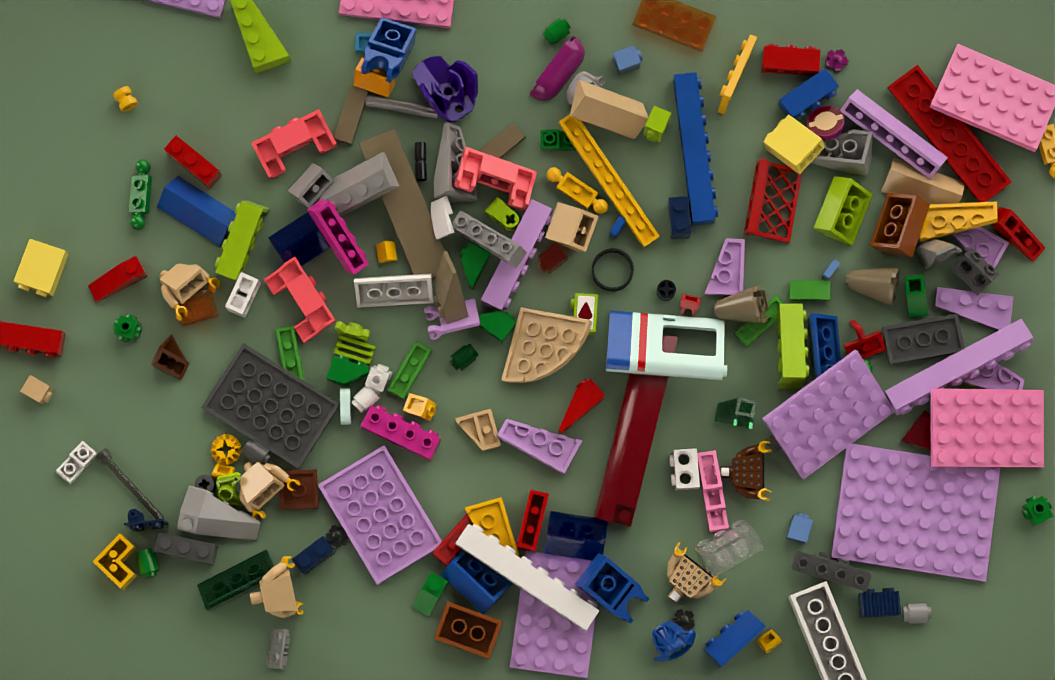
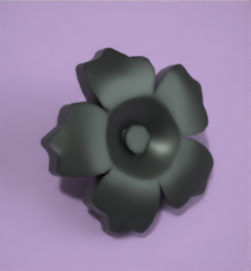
[325,525,348,549]
[672,609,695,631]

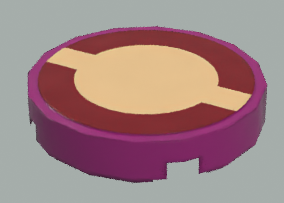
[807,106,845,140]

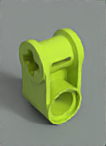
[484,197,520,232]

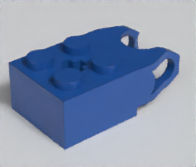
[361,17,417,83]
[575,553,649,624]

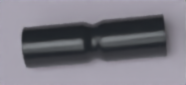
[415,142,427,181]

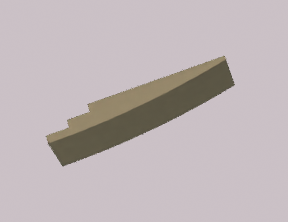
[359,129,445,279]

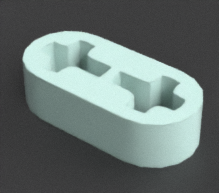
[340,388,351,425]

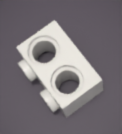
[225,272,261,318]
[669,448,700,491]

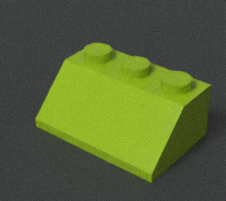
[814,176,873,246]

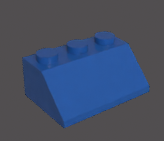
[441,550,514,614]
[704,610,766,668]

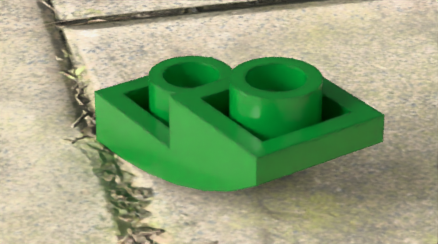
[541,129,576,151]

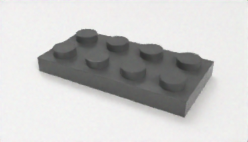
[882,314,965,365]

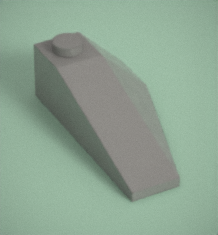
[433,122,477,203]
[811,130,873,176]
[915,239,962,271]
[177,485,261,540]

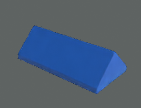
[157,176,236,247]
[807,313,841,380]

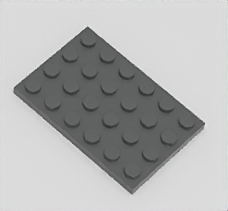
[201,343,340,469]

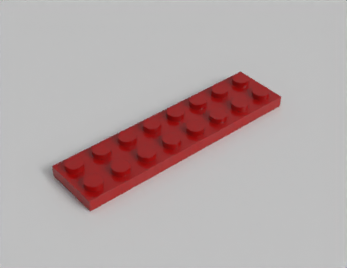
[887,64,1012,202]

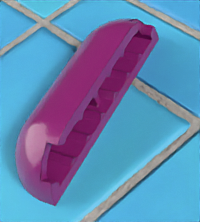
[529,36,585,101]

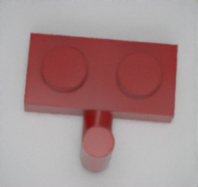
[843,320,886,359]

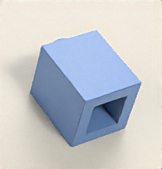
[613,46,643,75]
[786,513,813,544]

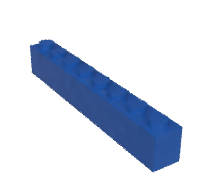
[673,72,718,226]

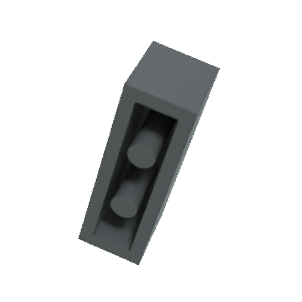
[154,532,218,565]

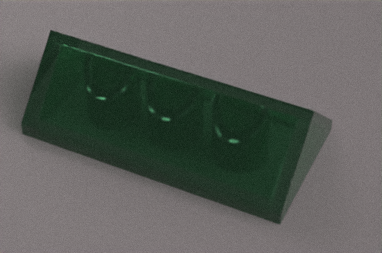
[197,549,275,612]

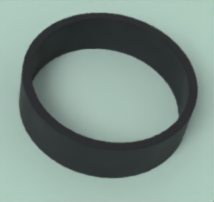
[592,248,634,292]

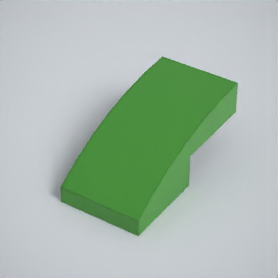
[790,280,831,301]

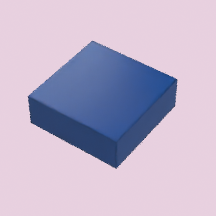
[609,216,625,239]

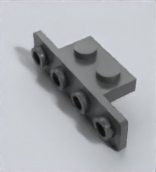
[791,551,872,591]

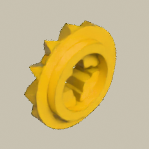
[210,434,242,465]

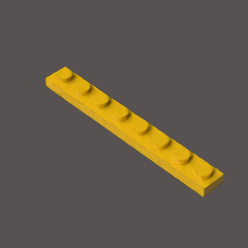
[558,114,660,248]

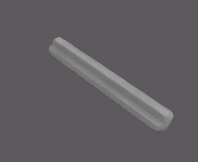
[365,95,438,119]

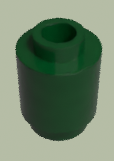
[449,343,479,371]

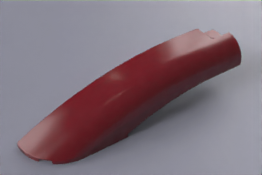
[594,336,678,527]

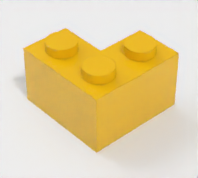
[93,533,138,590]

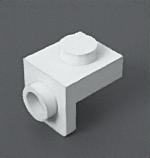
[365,364,393,392]

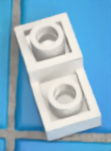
[431,196,455,240]
[56,441,97,485]

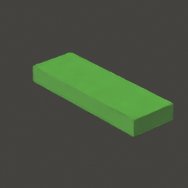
[733,295,784,348]
[275,325,305,381]
[387,341,432,400]

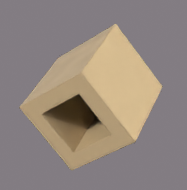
[20,375,53,405]

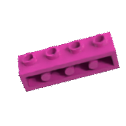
[307,199,369,275]
[361,405,441,461]

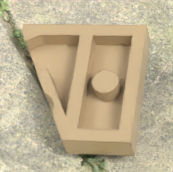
[455,409,501,451]

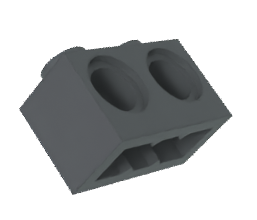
[950,248,999,295]

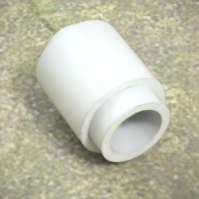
[351,385,380,413]

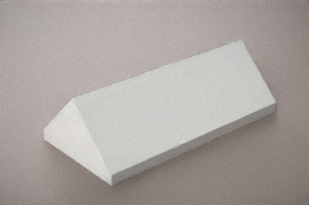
[354,273,433,308]

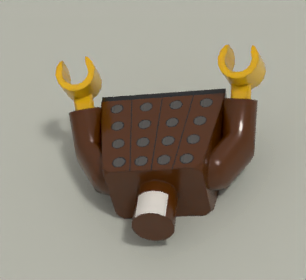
[721,441,772,502]

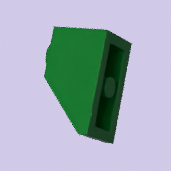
[460,243,490,290]
[478,311,516,344]
[412,572,449,616]

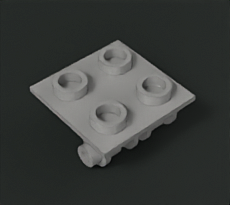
[266,629,291,670]

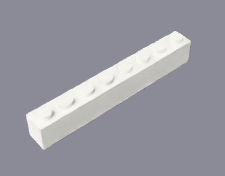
[455,524,599,631]

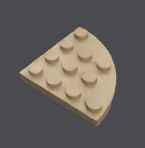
[501,307,592,383]

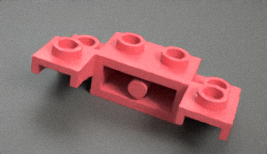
[264,257,336,344]

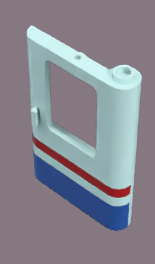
[606,310,727,381]

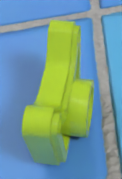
[335,321,370,343]
[216,472,243,506]

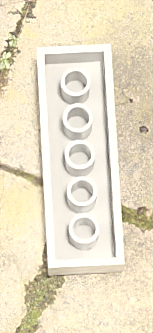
[788,581,867,680]

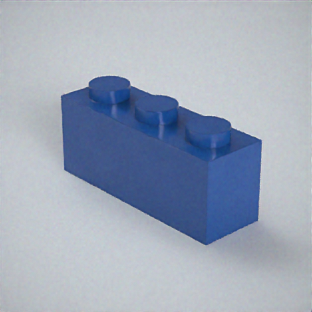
[778,68,839,121]

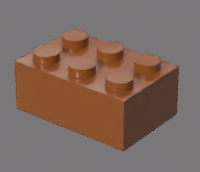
[870,193,930,257]
[434,601,503,660]

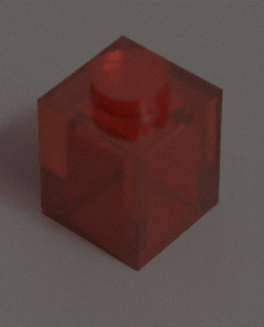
[537,242,568,274]

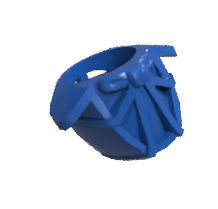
[652,621,696,662]

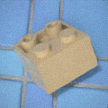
[544,202,599,252]

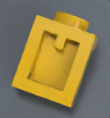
[403,393,437,421]

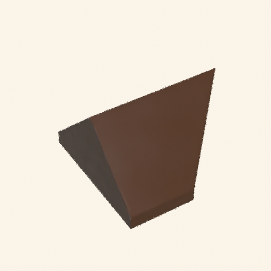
[151,334,190,380]

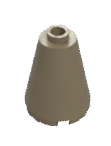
[846,267,900,306]
[714,285,769,323]

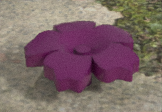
[825,49,849,71]

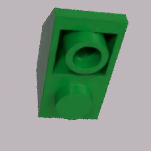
[904,274,928,318]
[326,355,370,387]

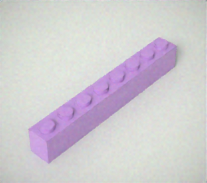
[885,318,1033,415]

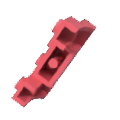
[251,109,337,180]
[454,147,537,211]

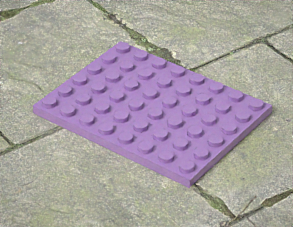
[831,443,1000,582]

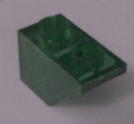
[714,398,757,429]

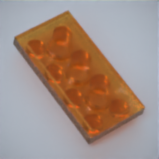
[633,0,716,52]

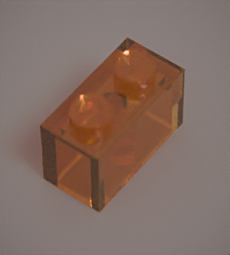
[179,290,219,326]

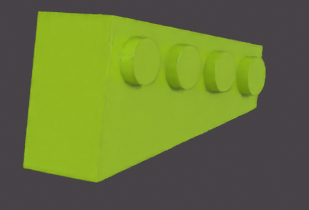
[230,0,292,74]
[215,201,270,281]
[777,304,809,389]

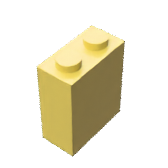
[763,115,825,175]
[14,239,69,298]

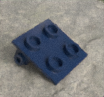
[124,509,169,531]

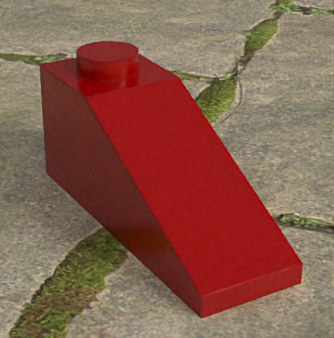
[991,207,1045,262]
[88,256,148,302]
[558,378,605,434]

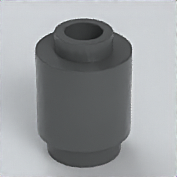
[241,440,271,465]

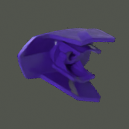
[412,56,478,122]

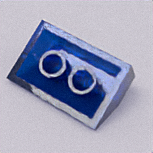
[268,212,331,266]
[544,511,608,561]

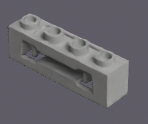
[452,210,527,268]

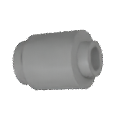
[902,603,931,624]

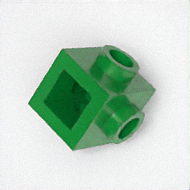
[113,314,142,343]
[1022,495,1054,526]

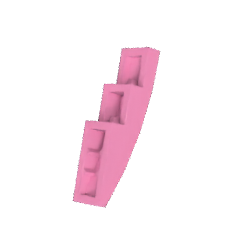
[697,450,729,533]

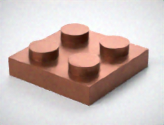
[279,469,319,510]

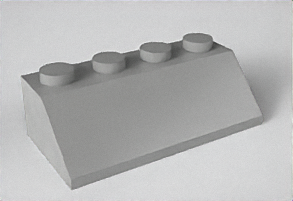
[320,152,400,217]

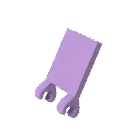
[424,298,480,340]

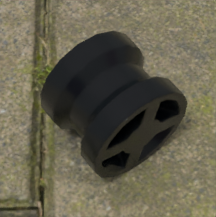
[656,280,676,301]

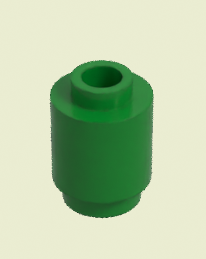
[542,18,571,45]
[136,548,160,579]

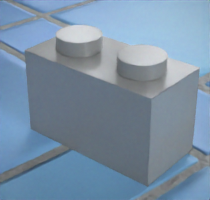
[288,163,334,208]

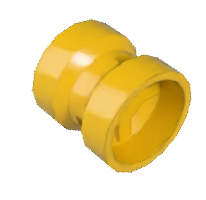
[113,86,138,112]

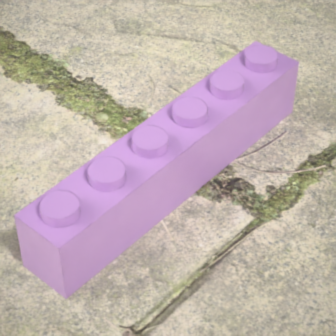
[840,89,948,180]
[481,199,553,312]

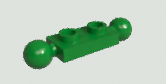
[129,160,152,230]

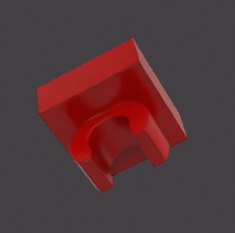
[680,293,701,317]

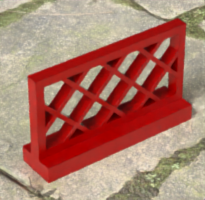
[743,158,802,243]

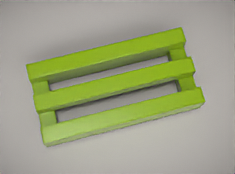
[333,335,376,365]

